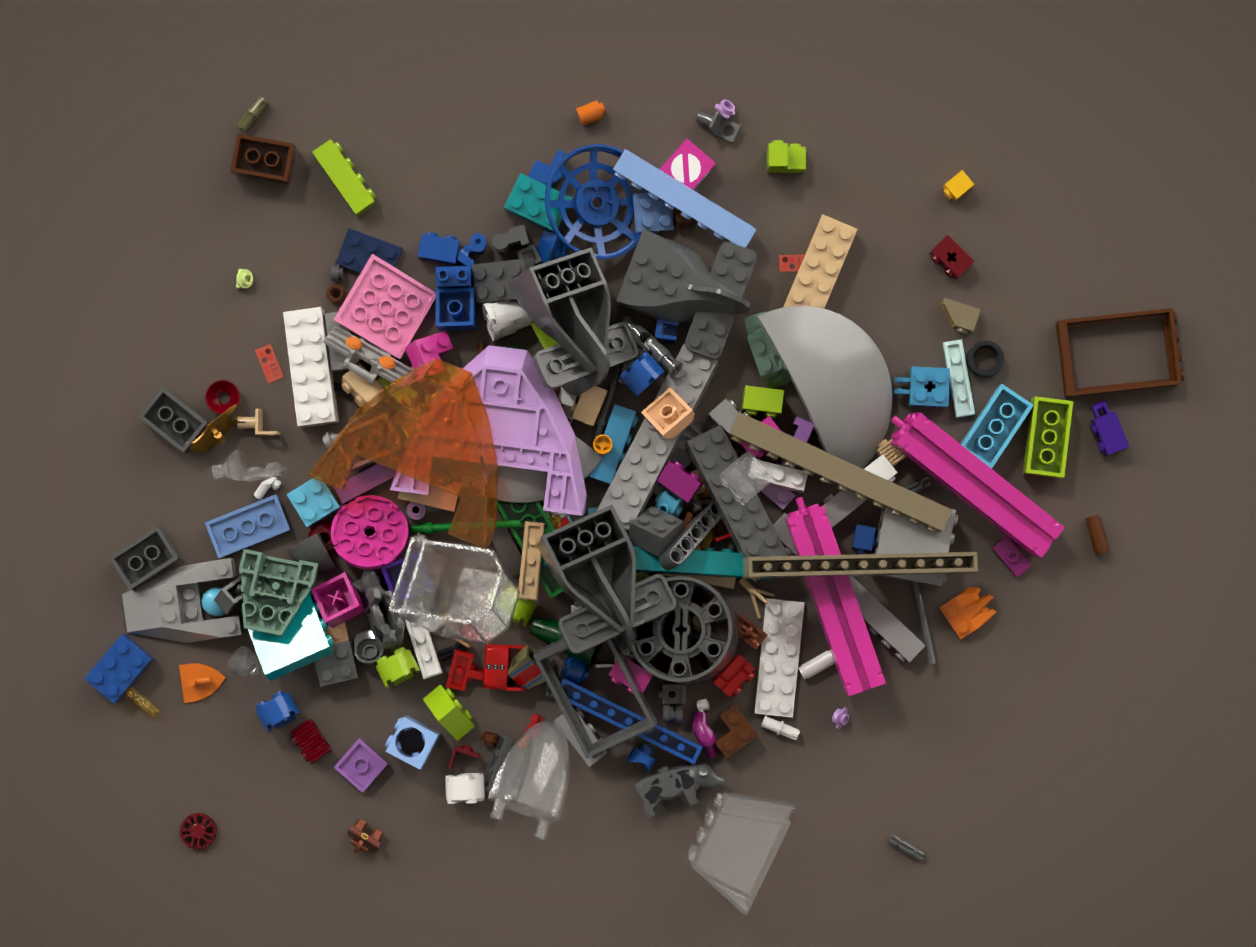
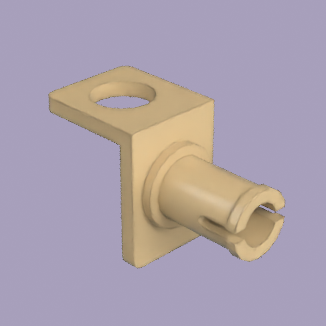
[237,409,281,436]

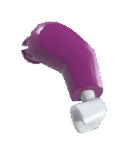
[692,699,718,758]

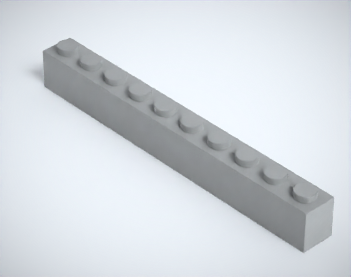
[773,513,926,662]

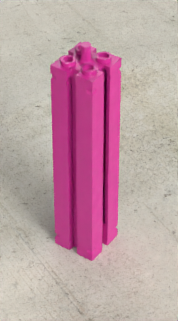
[890,412,1065,558]
[784,497,886,696]

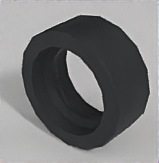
[966,340,1004,378]

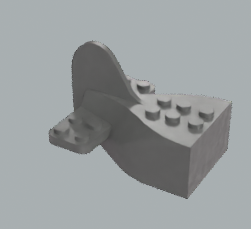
[616,229,757,359]
[508,248,639,395]
[538,505,677,655]

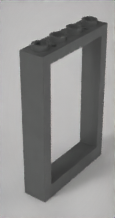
[533,638,657,759]

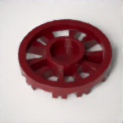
[180,813,217,849]

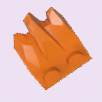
[939,587,996,640]

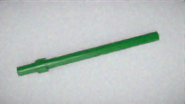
[410,519,522,534]

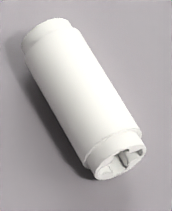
[798,650,835,680]

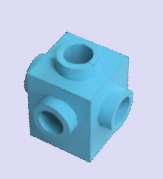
[654,489,684,517]

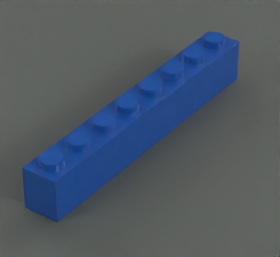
[561,678,703,764]

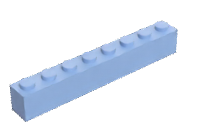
[613,149,757,248]

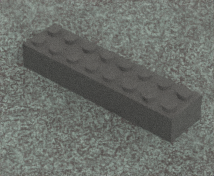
[684,425,788,583]

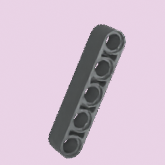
[659,502,721,570]

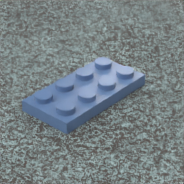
[205,494,291,559]

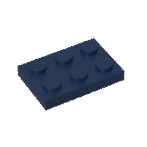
[335,228,403,273]

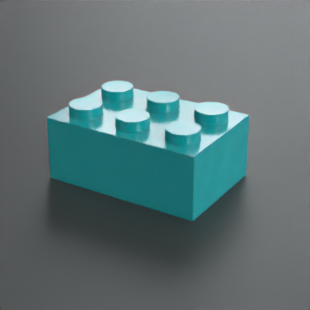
[504,173,572,233]

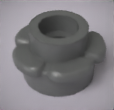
[331,264,343,283]

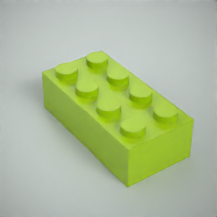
[1022,396,1073,479]

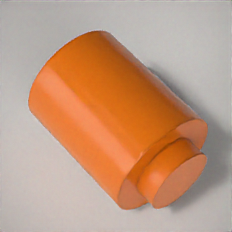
[576,100,606,126]

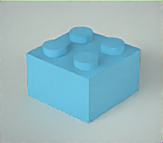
[287,474,341,528]

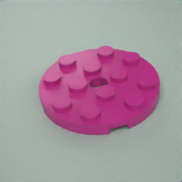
[331,495,409,569]

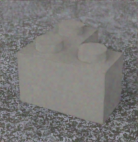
[708,399,748,444]

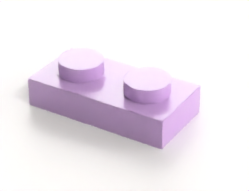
[754,482,796,510]

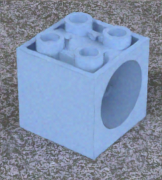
[385,715,441,770]

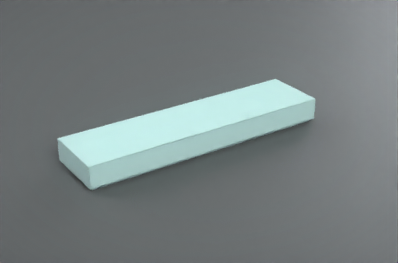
[942,339,975,418]

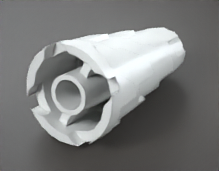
[482,299,533,341]

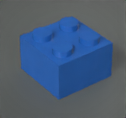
[436,287,478,332]

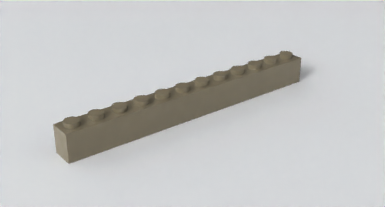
[729,412,952,533]
[743,552,978,579]

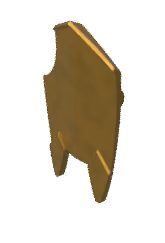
[190,404,244,452]

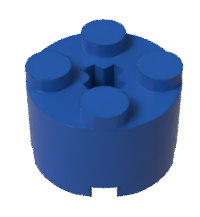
[619,351,664,397]
[255,691,301,733]

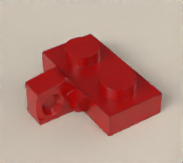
[446,649,484,691]

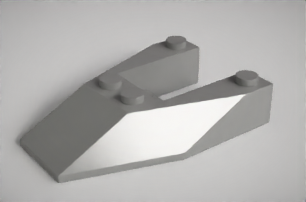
[122,558,245,643]

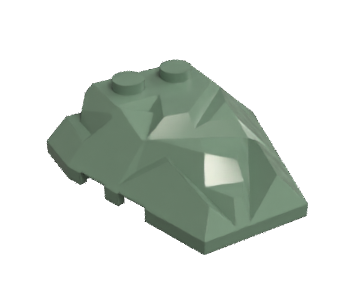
[744,312,792,389]
[239,549,319,636]

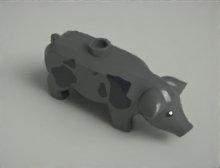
[353,569,405,651]
[633,763,725,818]

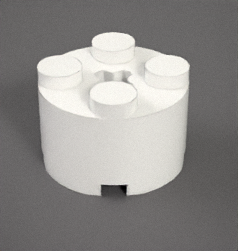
[445,773,485,804]

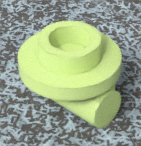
[236,269,253,289]

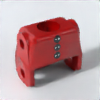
[483,644,526,691]

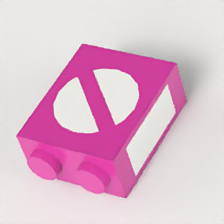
[660,138,716,190]

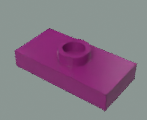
[992,536,1032,578]

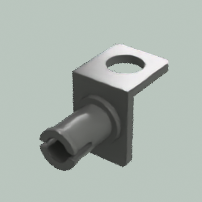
[696,111,741,143]

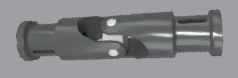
[620,315,683,376]

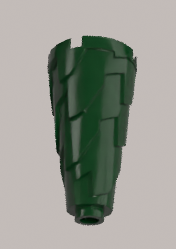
[527,617,602,667]

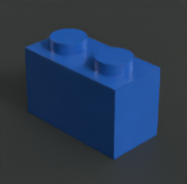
[418,232,461,266]

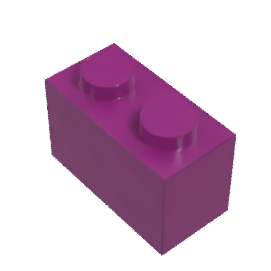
[657,460,704,502]

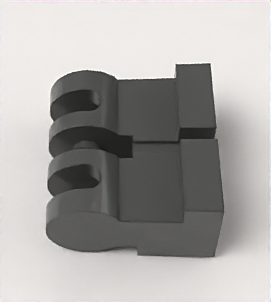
[492,225,531,254]

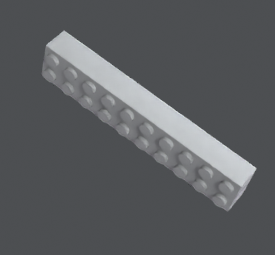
[597,344,719,533]

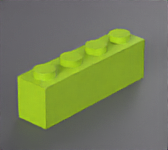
[312,139,376,217]

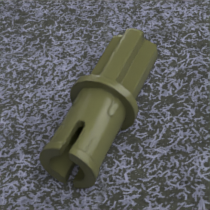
[237,96,269,132]

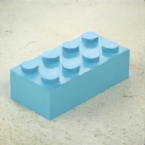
[960,384,1034,469]

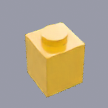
[942,170,975,202]

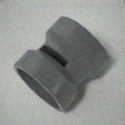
[663,704,683,723]

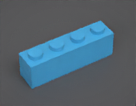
[589,404,639,484]

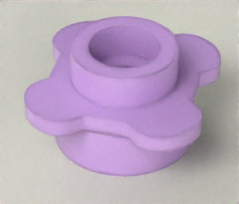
[715,100,735,119]
[832,707,849,729]

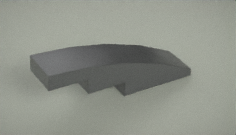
[474,499,522,577]

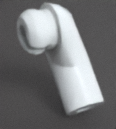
[254,477,281,499]

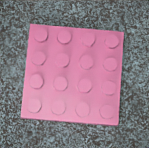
[333,254,436,360]

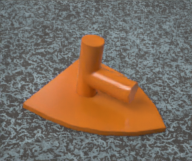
[179,663,226,703]

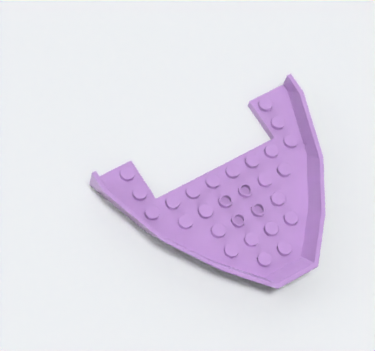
[390,345,587,516]

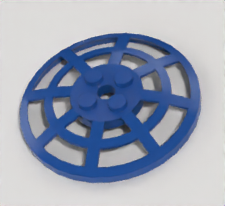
[545,144,648,260]

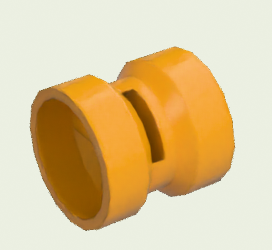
[593,435,613,455]

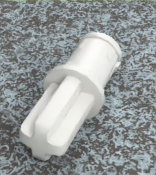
[761,715,800,740]

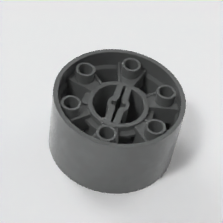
[630,576,739,685]

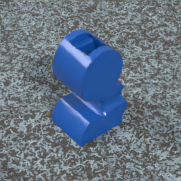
[457,233,487,269]

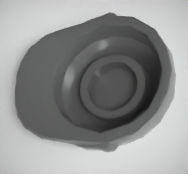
[353,629,384,665]

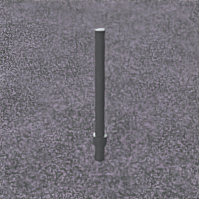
[593,363,624,439]
[911,582,936,665]

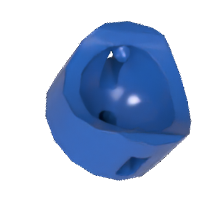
[627,743,656,772]

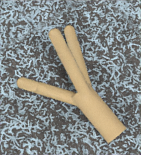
[739,578,775,619]

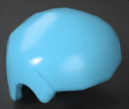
[201,587,225,616]

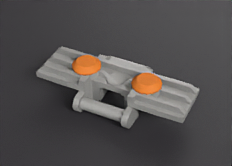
[323,326,415,389]

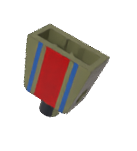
[507,644,554,689]

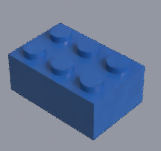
[84,634,155,704]

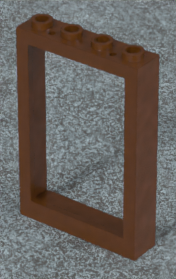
[1055,308,1184,398]

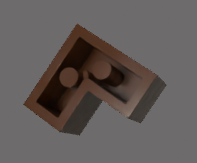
[715,704,758,759]

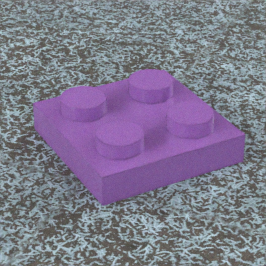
[333,738,388,793]

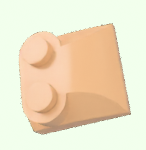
[641,387,695,439]

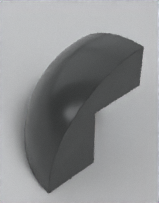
[287,533,338,573]

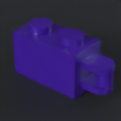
[1090,401,1130,456]

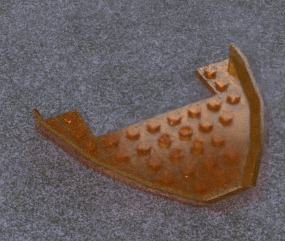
[307,358,498,548]

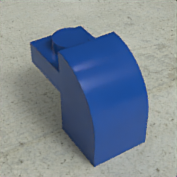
[528,149,566,186]

